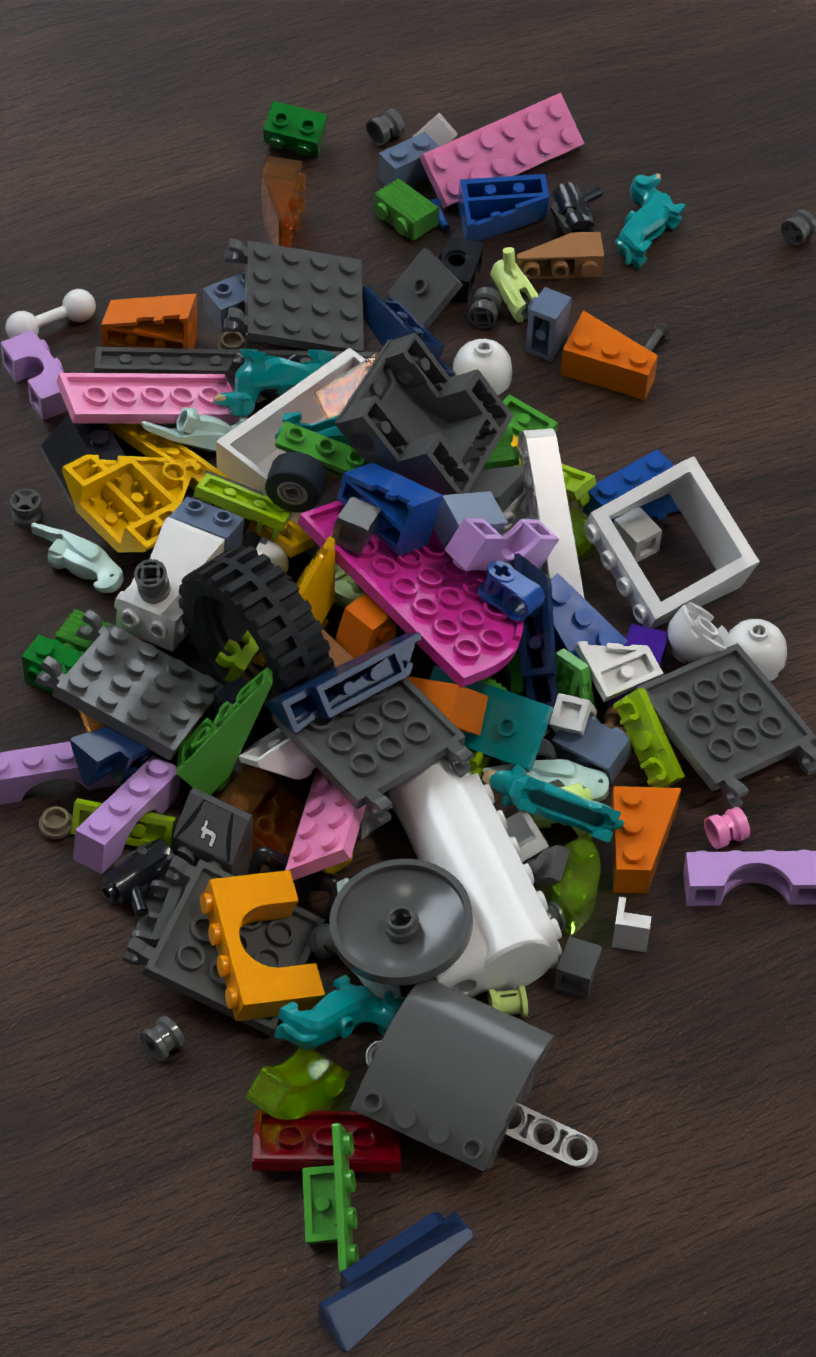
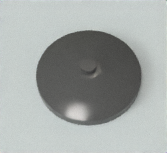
[329,859,473,986]

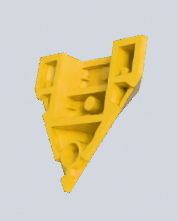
[62,455,198,553]
[255,536,335,664]

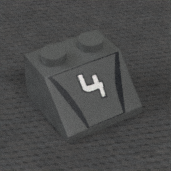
[173,787,253,876]

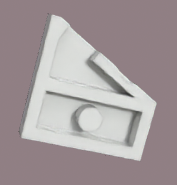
[575,641,664,702]

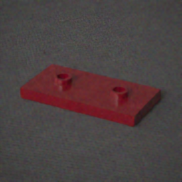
[252,1110,401,1173]

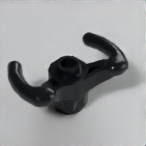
[248,846,340,924]

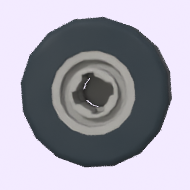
[265,452,327,513]

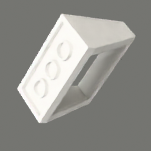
[583,456,760,629]

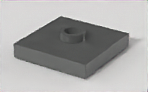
[387,247,463,329]

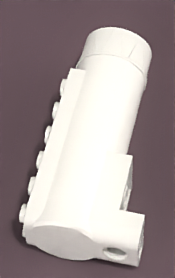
[387,756,562,997]

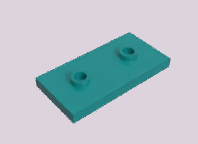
[430,666,554,771]

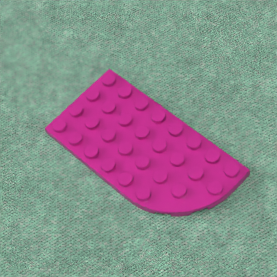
[297,500,523,688]

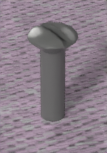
[644,322,669,352]

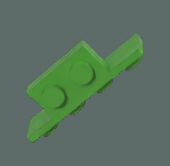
[275,421,369,480]
[302,1123,360,1274]

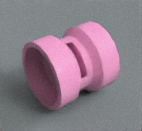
[704,807,750,849]

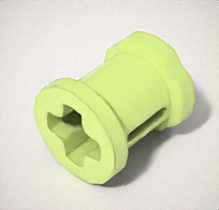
[487,985,528,1017]

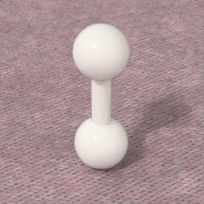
[5,289,96,339]

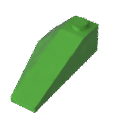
[176,667,273,795]

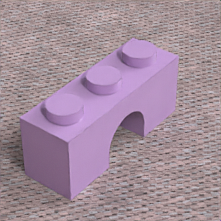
[0,330,68,420]

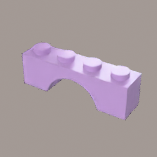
[445,518,559,571]
[0,741,121,805]
[73,755,181,874]
[683,849,816,906]

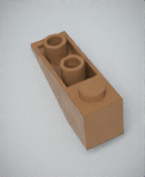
[516,232,604,279]

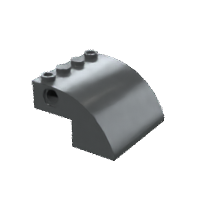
[334,333,513,495]
[350,979,555,1171]

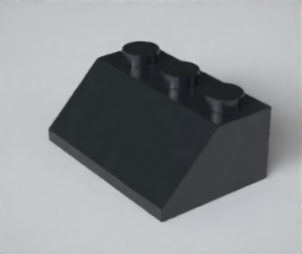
[41,415,125,512]

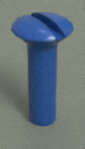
[430,199,450,231]

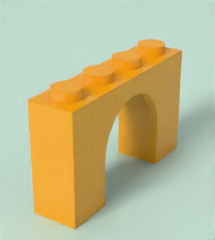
[200,870,325,1021]

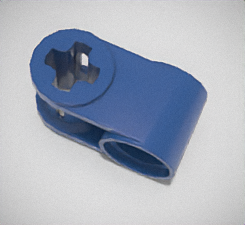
[478,560,545,621]

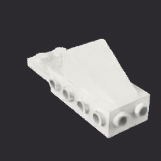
[114,517,262,652]

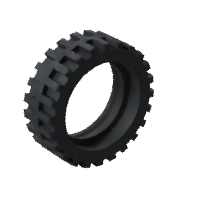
[178,545,335,729]

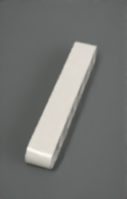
[518,428,585,599]
[365,1040,598,1168]

